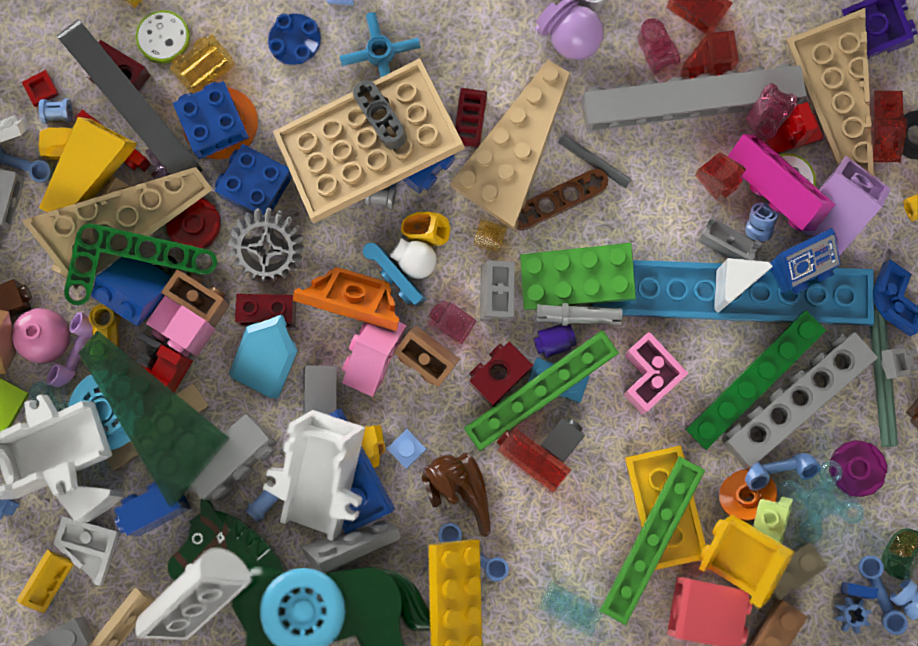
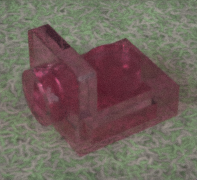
[427,301,477,344]

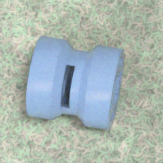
[745,202,779,242]
[889,579,918,620]

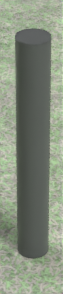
[558,134,632,188]

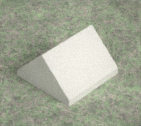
[714,258,773,313]
[56,485,124,523]

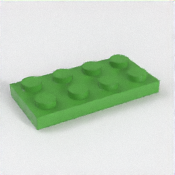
[520,243,637,310]

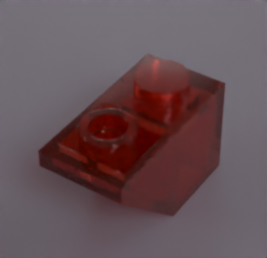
[680,30,739,79]
[695,152,746,200]

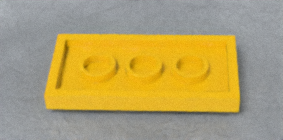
[624,445,706,570]
[428,539,482,646]

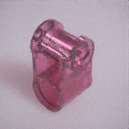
[637,18,681,75]
[746,83,797,141]

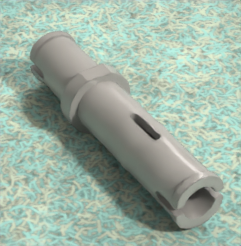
[536,303,622,326]

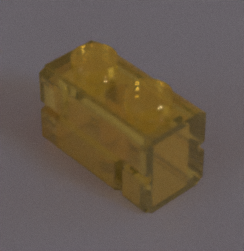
[169,34,235,94]

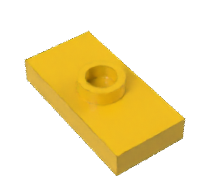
[17,549,74,613]

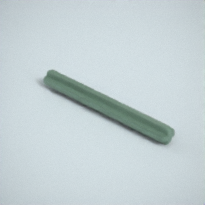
[870,308,898,447]

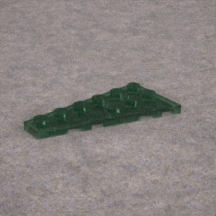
[79,330,230,507]

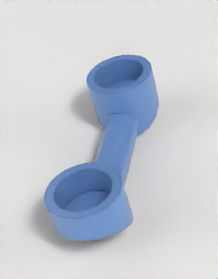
[0,147,54,182]
[745,453,821,491]
[438,523,509,582]
[858,555,908,635]

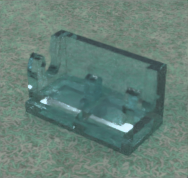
[538,582,603,637]

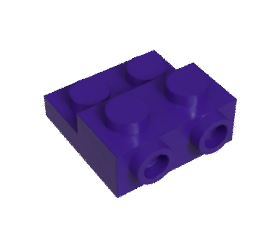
[842,0,918,59]

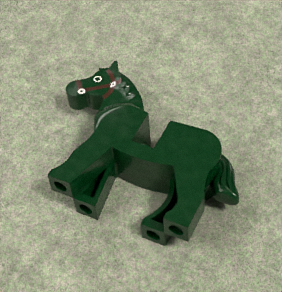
[167,498,430,646]

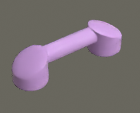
[47,312,93,388]

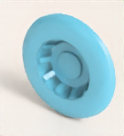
[68,371,144,450]
[260,568,345,646]

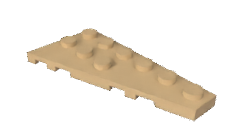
[786,8,874,176]
[449,60,571,231]
[21,167,213,289]

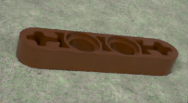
[516,169,608,231]

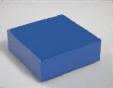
[840,582,878,600]

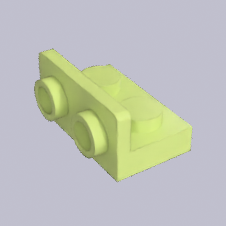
[753,496,793,545]

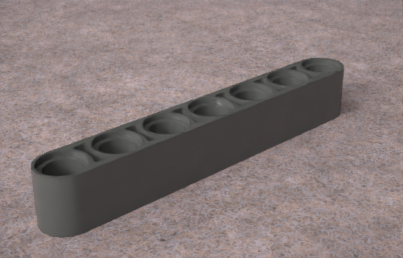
[56,19,203,174]

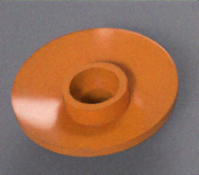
[719,469,777,521]

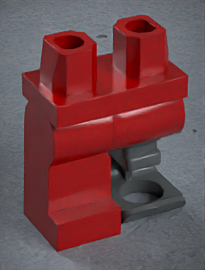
[118,333,193,420]

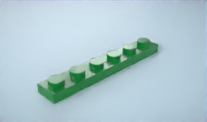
[684,310,826,450]

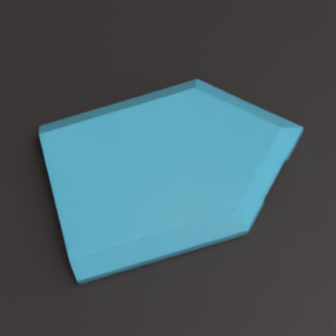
[229,315,298,399]

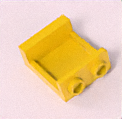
[699,515,794,608]

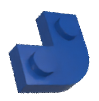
[873,259,918,336]

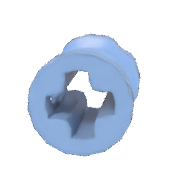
[39,98,73,124]

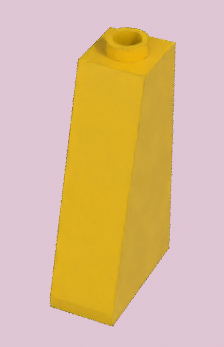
[39,117,137,212]

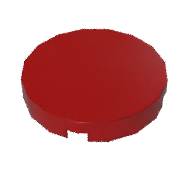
[166,198,221,249]

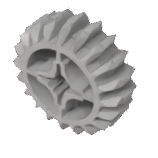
[228,208,305,283]

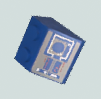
[770,228,841,295]

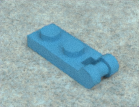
[363,243,427,306]

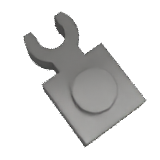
[881,347,918,379]

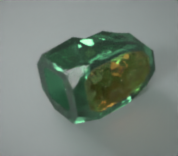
[881,528,918,581]

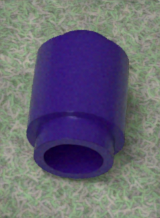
[533,324,577,358]

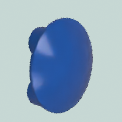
[268,14,321,65]

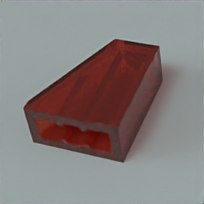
[496,428,571,495]

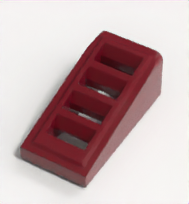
[455,88,487,149]

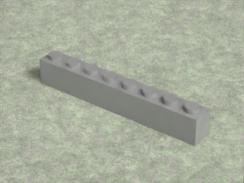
[582,63,806,131]

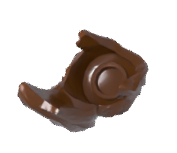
[421,453,490,537]

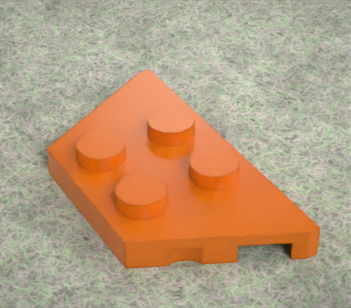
[293,267,399,331]

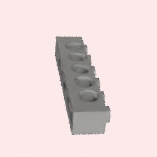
[723,332,878,469]

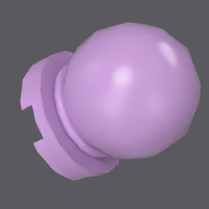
[534,0,604,60]

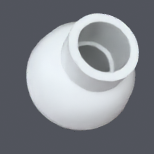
[390,238,436,279]

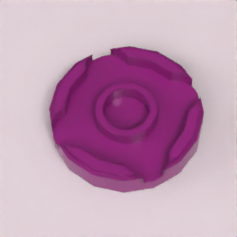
[829,440,887,497]

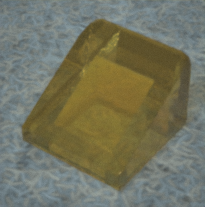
[473,220,507,253]

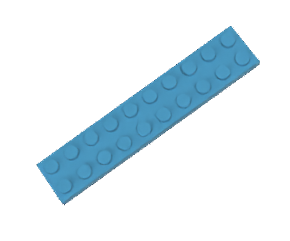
[592,260,874,326]

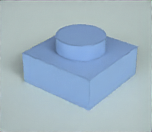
[387,429,427,469]

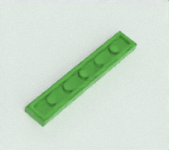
[464,330,619,451]
[599,457,705,625]

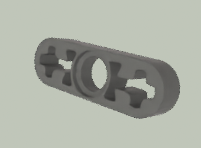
[353,80,407,149]

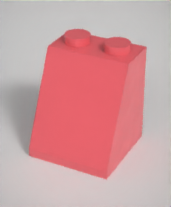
[667,577,753,646]

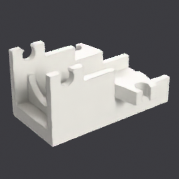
[0,395,112,500]
[263,410,365,541]

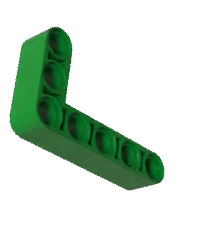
[64,224,217,305]

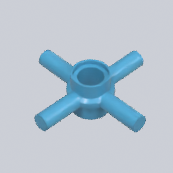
[340,12,421,77]

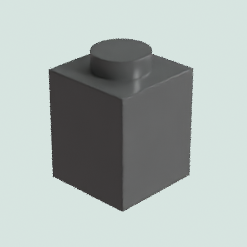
[540,418,585,464]

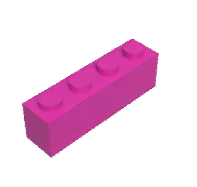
[724,134,836,232]

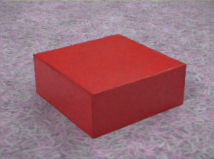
[21,70,60,107]

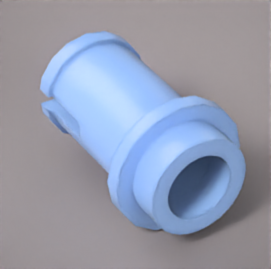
[245,490,280,522]

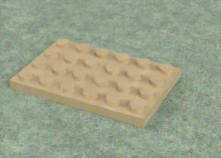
[273,58,465,223]

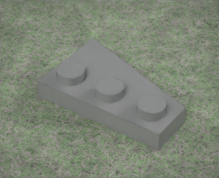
[301,520,401,573]

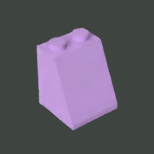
[802,156,891,256]

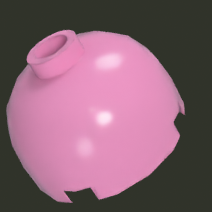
[12,308,70,364]

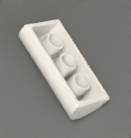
[136,548,252,640]

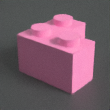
[146,296,216,357]
[342,322,407,397]
[623,332,689,415]

